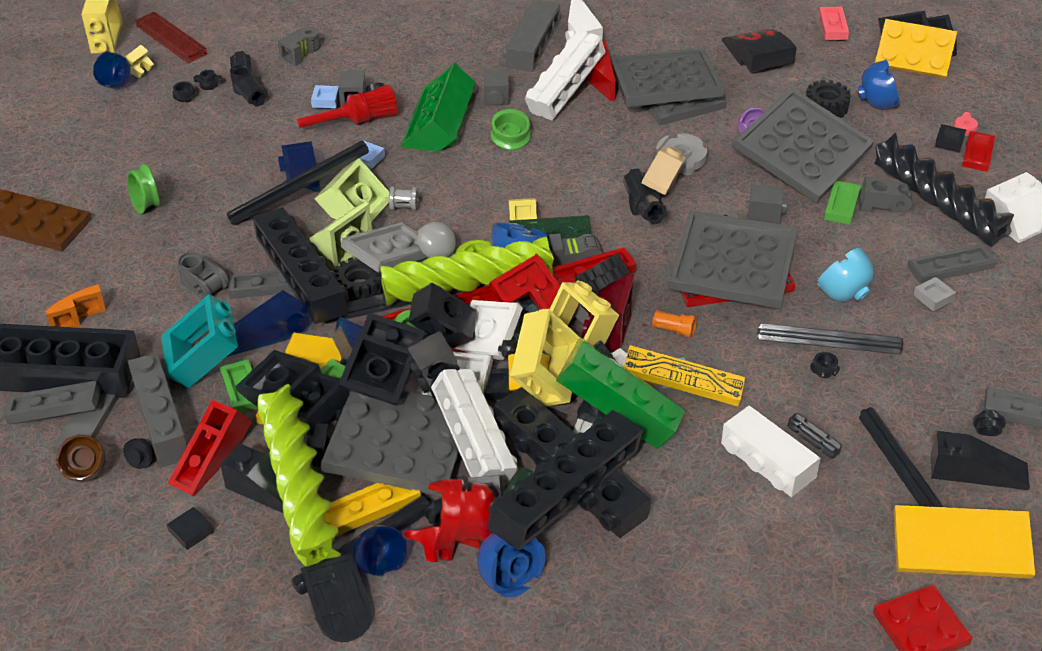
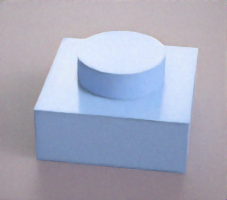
[311,85,339,108]
[351,141,385,170]

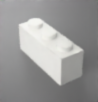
[721,406,820,497]

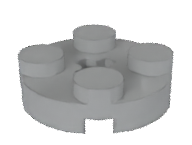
[656,133,707,175]

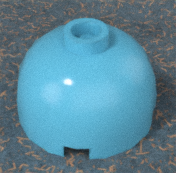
[817,248,874,302]

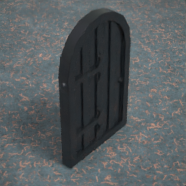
[300,554,372,643]

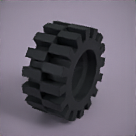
[806,80,851,118]
[574,253,629,292]
[334,257,384,302]

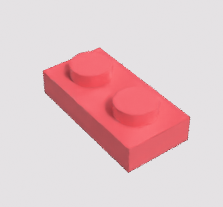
[818,7,849,40]

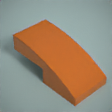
[45,284,106,327]

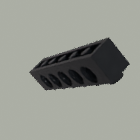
[253,207,349,324]
[494,387,650,538]
[487,410,643,551]

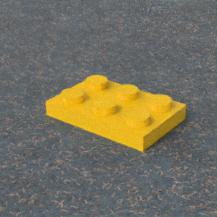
[875,19,957,79]

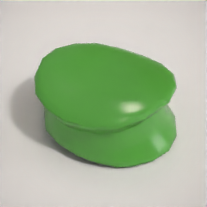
[491,109,531,150]
[127,163,160,214]

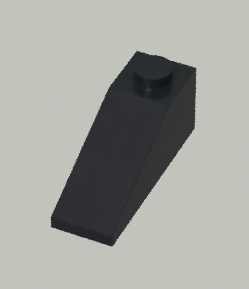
[931,431,1030,490]
[220,443,284,514]

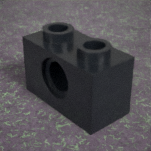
[408,282,476,348]

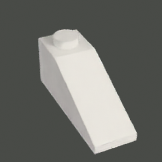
[565,0,603,41]

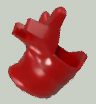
[404,479,495,562]

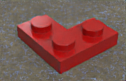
[489,254,561,310]

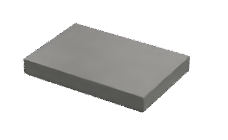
[341,222,428,272]

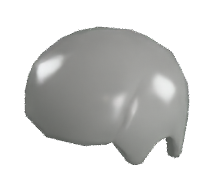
[415,221,456,258]

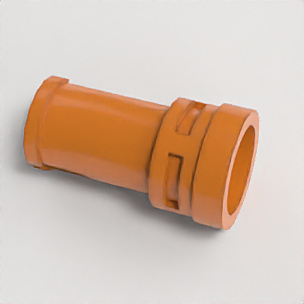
[652,310,697,339]

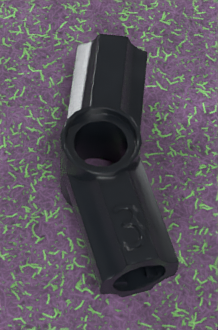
[230,51,268,107]
[623,168,667,224]

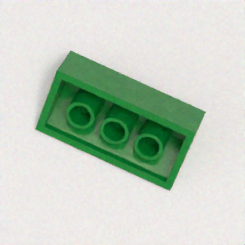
[401,63,475,151]
[556,337,685,449]

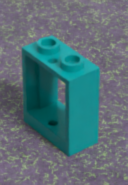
[161,294,238,388]

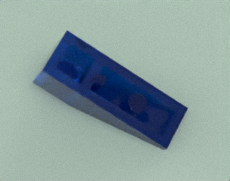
[227,290,309,357]

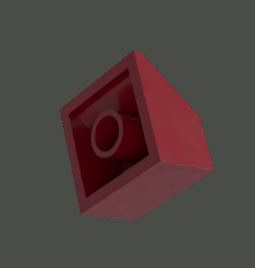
[582,274,634,353]

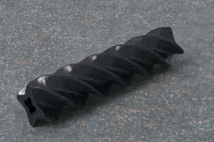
[875,133,1014,247]

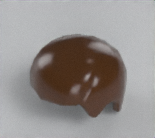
[56,434,105,483]

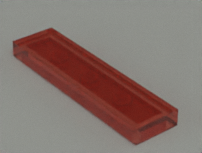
[135,12,207,64]

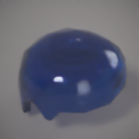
[93,51,131,89]
[353,525,407,577]

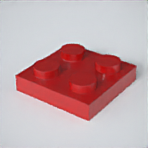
[873,584,973,651]

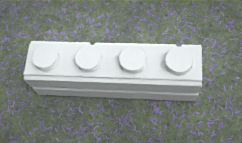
[525,30,605,121]
[431,369,518,487]

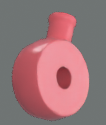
[954,112,978,136]

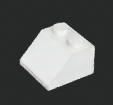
[985,172,1042,243]

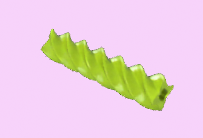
[380,237,554,306]
[258,384,341,566]

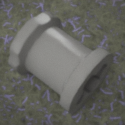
[389,186,418,211]

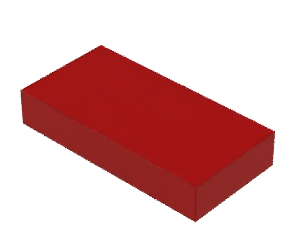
[962,131,995,172]

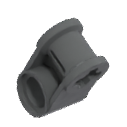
[177,252,229,299]

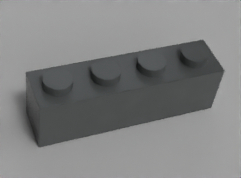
[503,0,560,72]
[128,353,187,468]

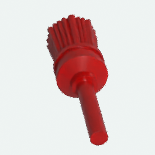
[297,84,398,129]

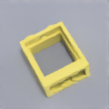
[81,0,123,53]
[543,281,619,357]
[510,309,580,407]

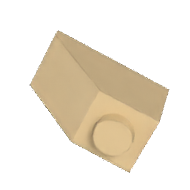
[642,146,686,195]

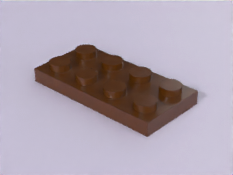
[0,189,92,252]

